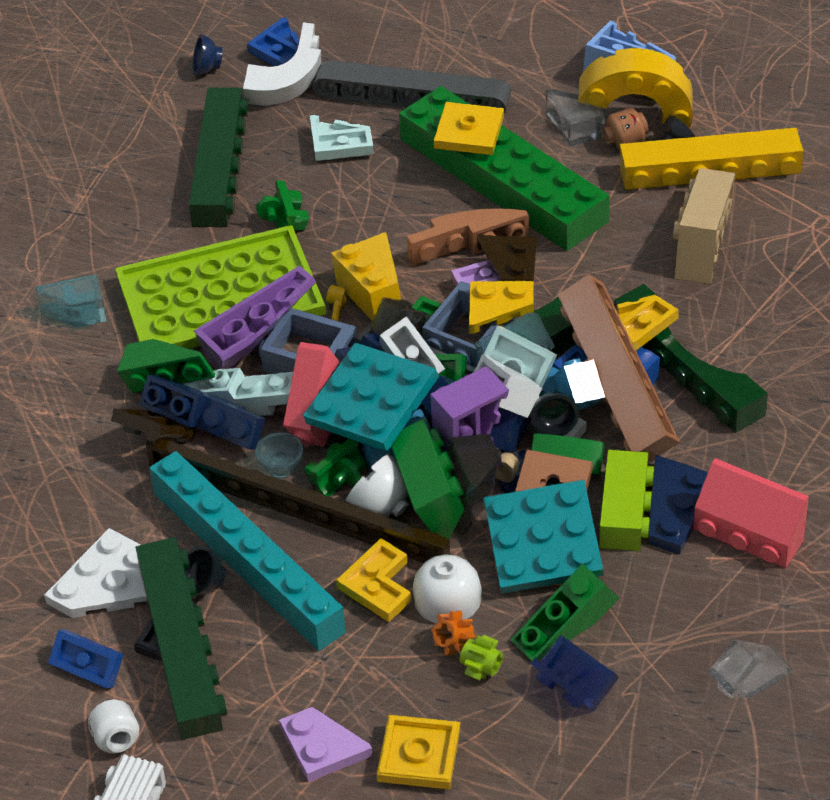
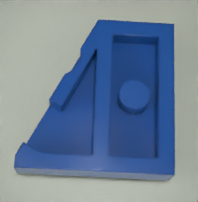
[247,17,299,66]

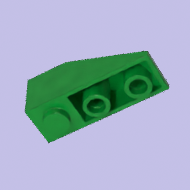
[117,339,216,393]
[510,563,619,663]

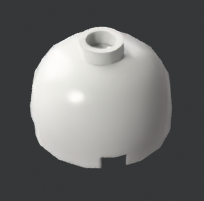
[346,454,409,518]
[412,554,482,623]

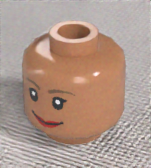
[603,108,649,150]

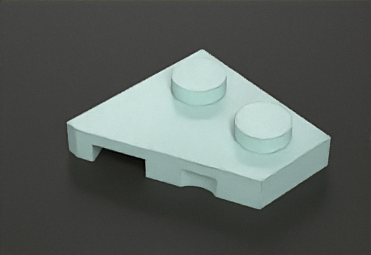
[310,115,374,161]

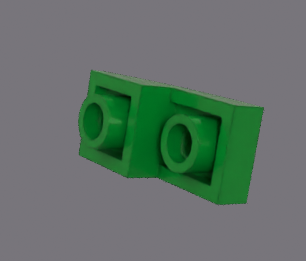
[532,433,604,476]

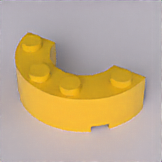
[578,48,693,129]

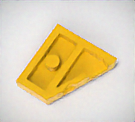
[469,281,534,334]
[617,295,679,350]

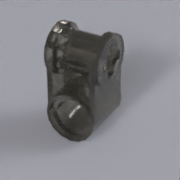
[370,297,430,336]

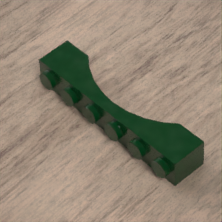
[614,284,768,433]

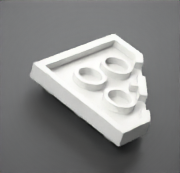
[44,528,147,618]

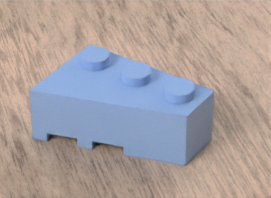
[583,20,676,72]

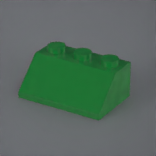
[391,418,464,539]

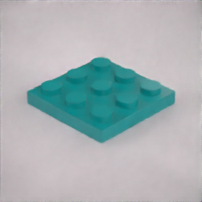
[303,343,439,451]
[484,480,604,594]

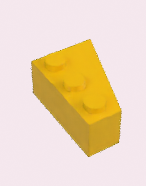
[331,232,404,324]

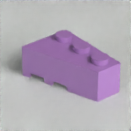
[430,366,509,483]

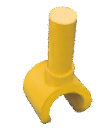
[326,285,347,321]

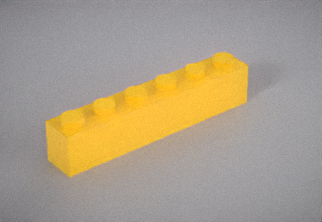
[619,128,804,190]

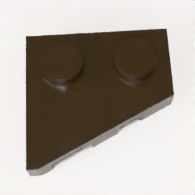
[477,235,537,281]

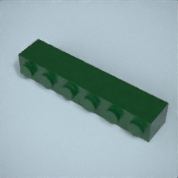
[189,88,249,227]
[135,537,227,740]

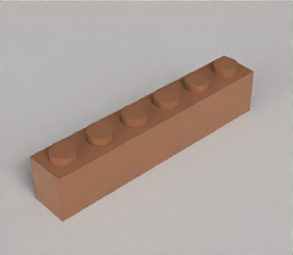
[558,274,680,462]

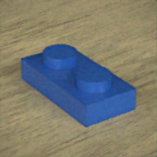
[48,629,124,688]

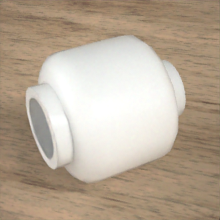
[88,699,139,754]

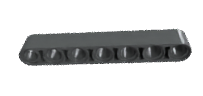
[313,60,512,114]

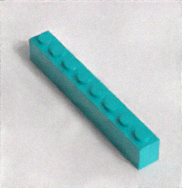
[149,451,346,651]

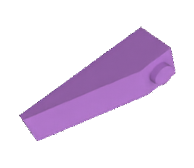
[194,265,316,369]

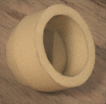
[490,453,519,482]

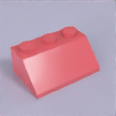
[693,458,809,568]

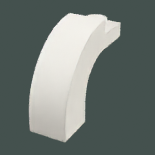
[243,22,321,106]

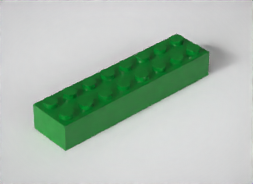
[399,86,610,251]

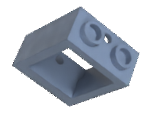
[422,281,516,368]
[259,308,357,374]

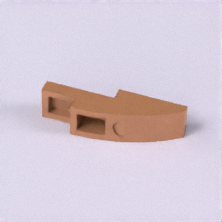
[407,209,529,266]

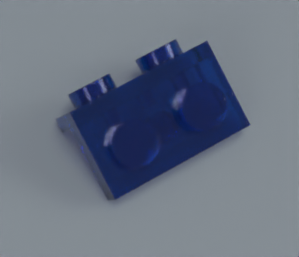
[530,635,619,712]

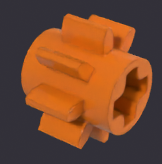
[431,610,476,655]

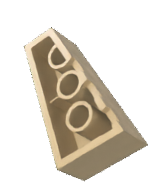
[673,168,735,284]

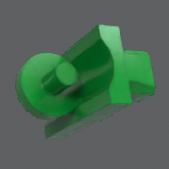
[256,180,309,231]
[304,439,367,497]

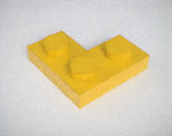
[336,538,412,622]

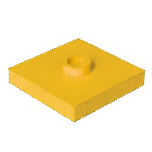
[434,102,504,155]
[377,715,461,790]

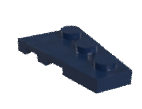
[648,455,708,554]

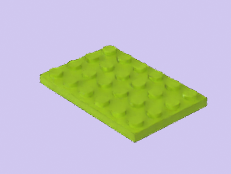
[115,225,326,349]

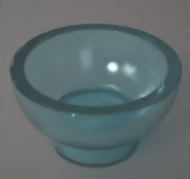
[255,432,303,477]

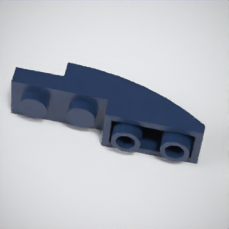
[139,375,265,450]

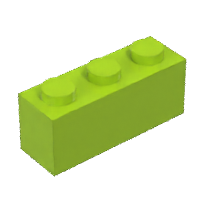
[599,450,654,551]

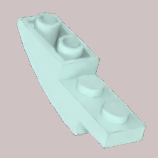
[183,368,293,416]

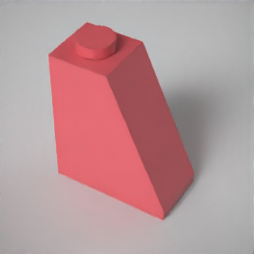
[283,342,340,447]

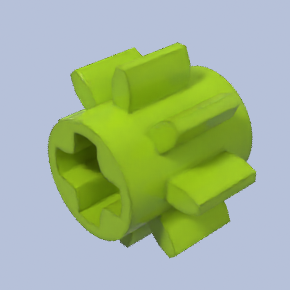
[459,635,503,681]

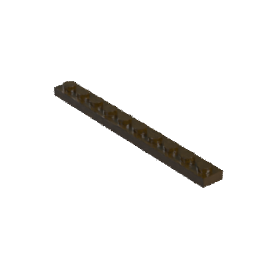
[146,439,450,563]

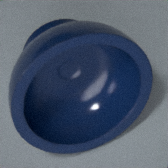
[193,34,222,75]

